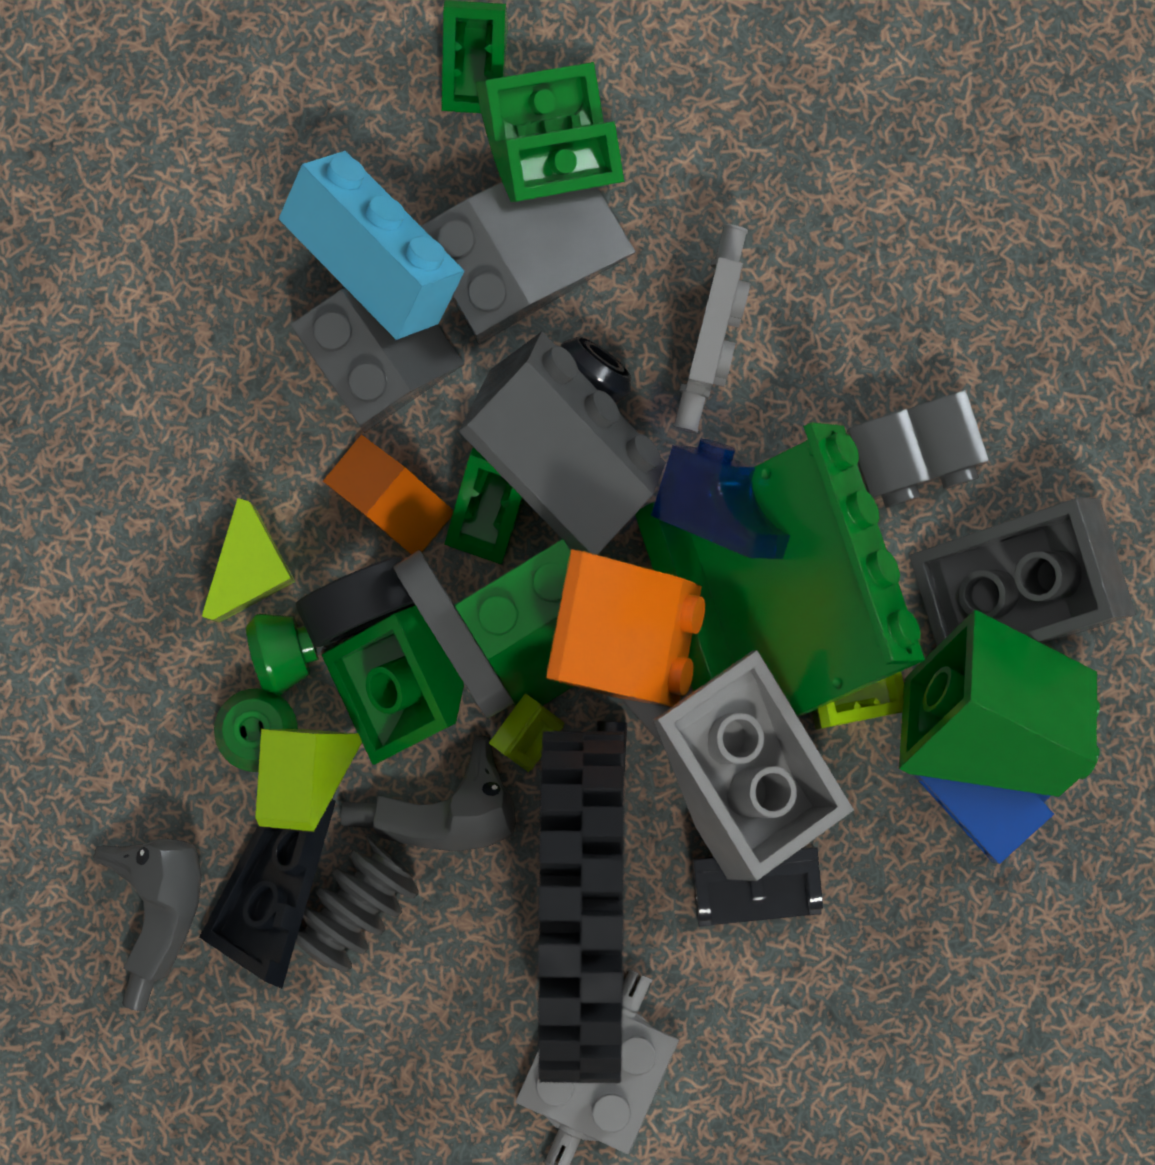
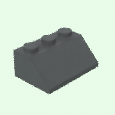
[459,331,666,555]

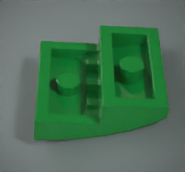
[475,62,625,202]

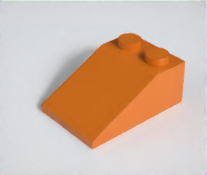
[546,550,705,708]

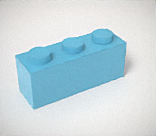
[278,151,465,340]

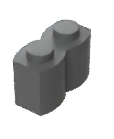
[846,390,989,508]

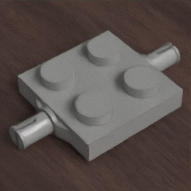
[673,224,751,433]
[515,969,680,1165]

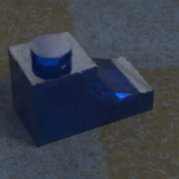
[651,439,790,559]

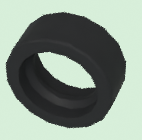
[295,556,415,647]

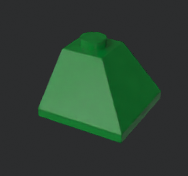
[322,606,464,765]

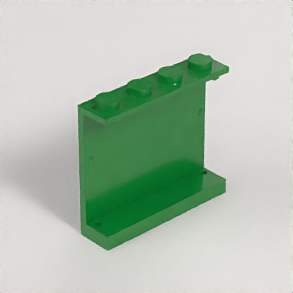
[635,422,925,717]

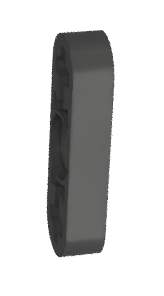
[393,550,514,719]

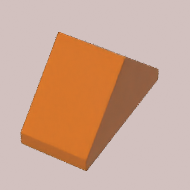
[323,434,454,554]

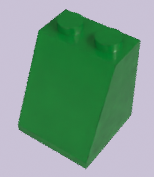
[454,539,574,706]
[899,609,1100,797]

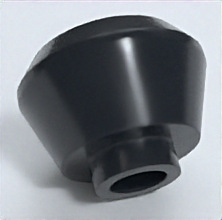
[561,336,631,403]

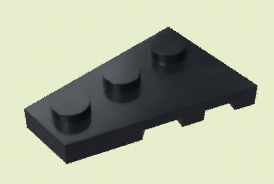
[199,799,336,989]

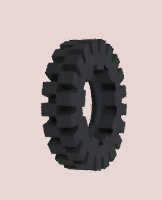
[538,731,624,1083]

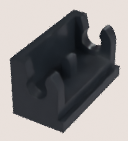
[692,846,823,927]

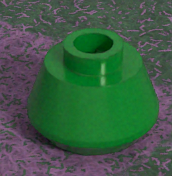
[246,614,319,696]
[214,688,298,772]

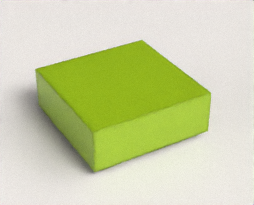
[489,693,565,772]

